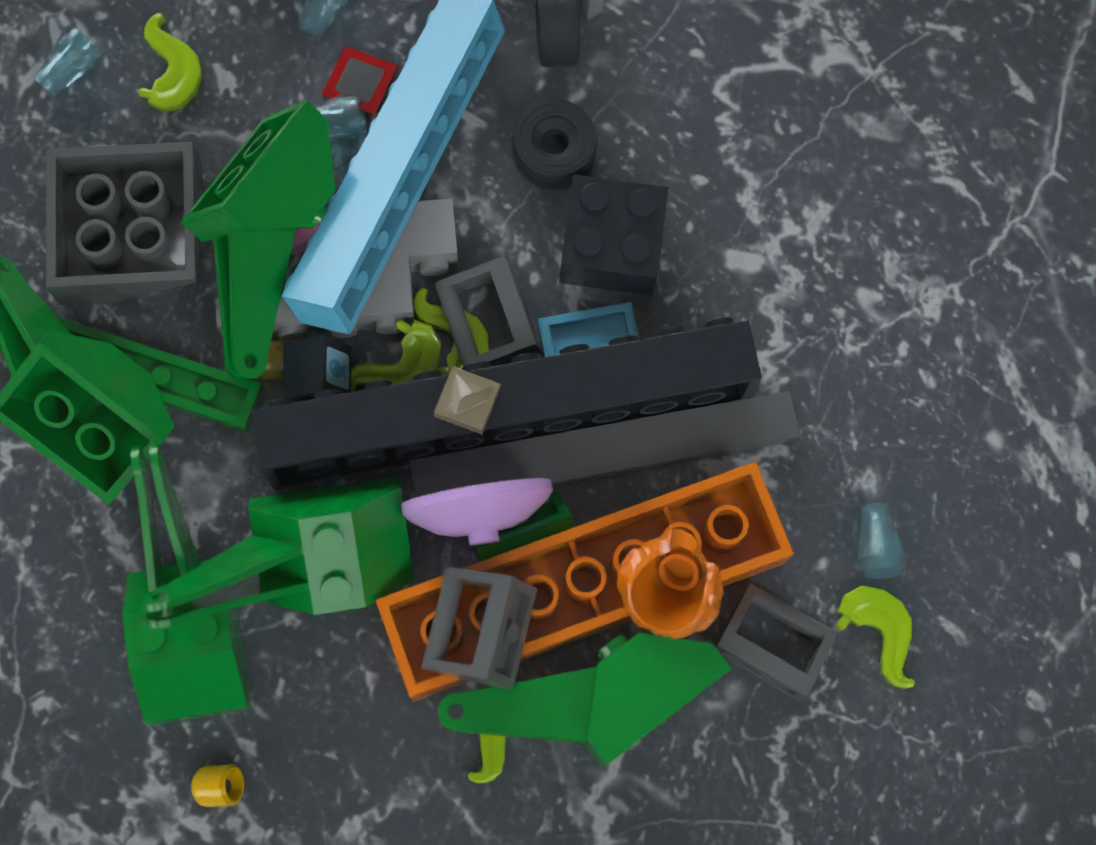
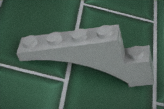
[216,198,458,341]

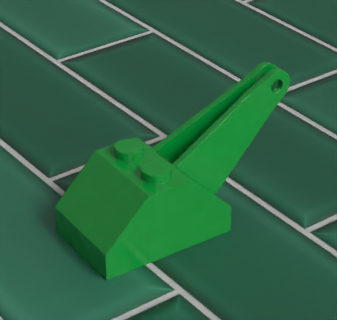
[180,99,336,380]
[0,256,174,505]
[122,444,252,726]
[141,477,414,629]
[438,633,732,770]

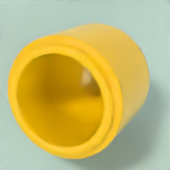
[191,764,244,807]

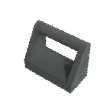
[435,255,544,367]
[421,567,537,690]
[714,582,837,702]

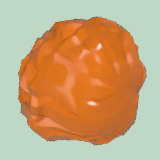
[617,528,724,639]

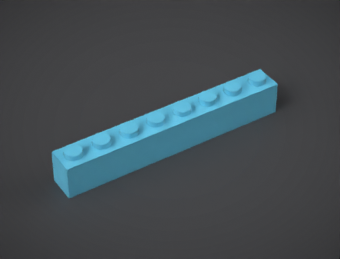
[282,0,505,335]

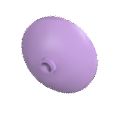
[401,478,553,546]

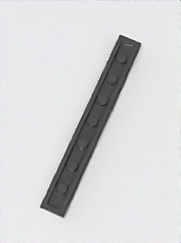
[409,391,801,498]

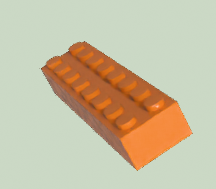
[376,461,794,702]

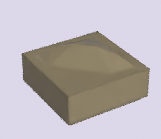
[434,366,501,434]

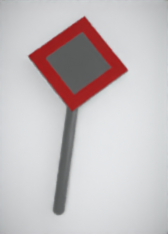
[321,46,399,121]

